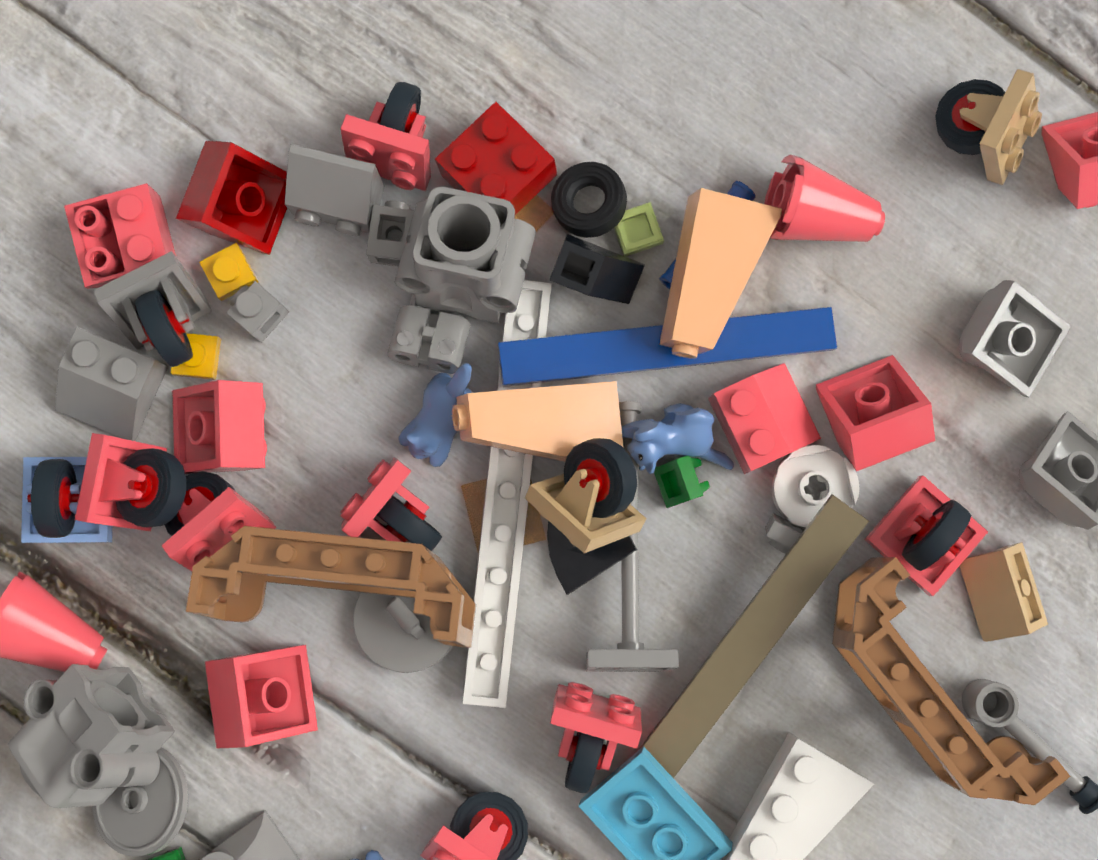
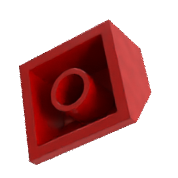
[176,141,287,255]

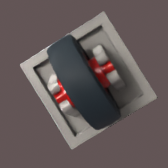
[93,251,212,367]

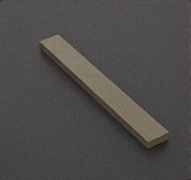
[637,494,869,778]

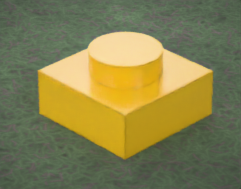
[199,242,259,301]
[171,333,221,380]

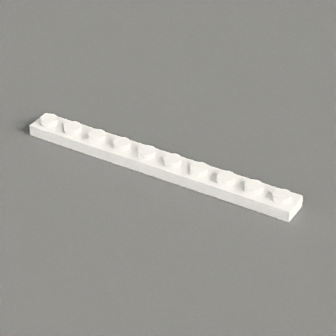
[462,280,552,708]

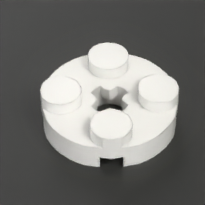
[771,445,859,529]

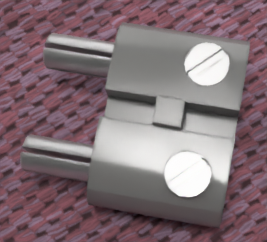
[387,294,471,374]

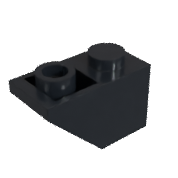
[550,234,645,304]

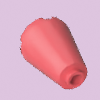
[764,154,885,242]
[0,571,108,672]

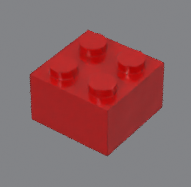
[435,102,557,215]

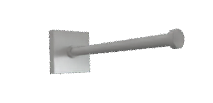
[586,401,679,672]

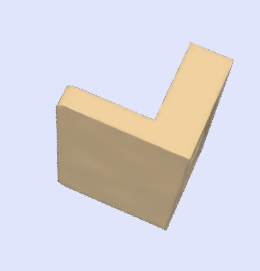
[960,542,1048,642]

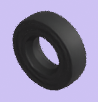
[551,162,627,238]

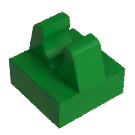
[654,456,710,508]

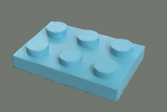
[578,746,733,860]

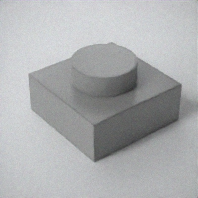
[765,513,804,554]

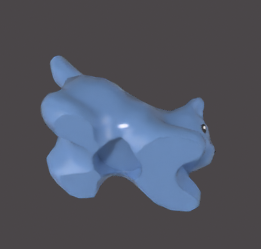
[398,363,472,467]
[621,403,734,474]

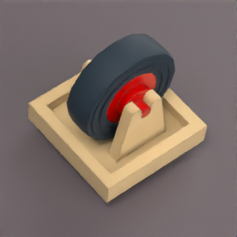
[935,69,1042,185]
[525,438,647,553]

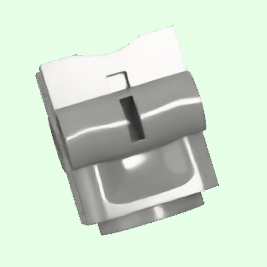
[394,187,536,323]
[8,664,175,808]

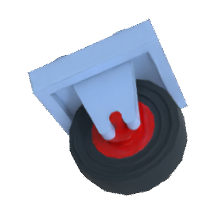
[21,457,112,543]

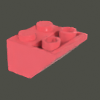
[64,183,176,289]

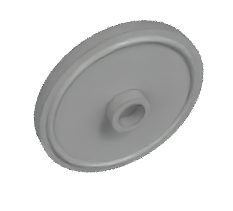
[353,592,453,673]
[92,747,188,856]

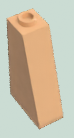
[659,188,782,359]
[452,381,624,462]

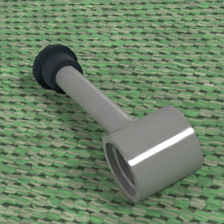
[962,679,1098,814]

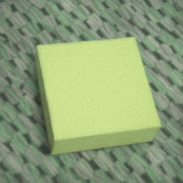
[614,202,664,257]

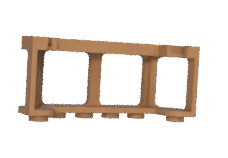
[186,526,476,648]
[832,557,1071,805]

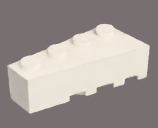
[720,733,874,860]

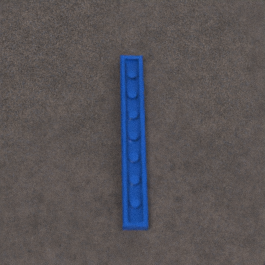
[498,307,837,387]

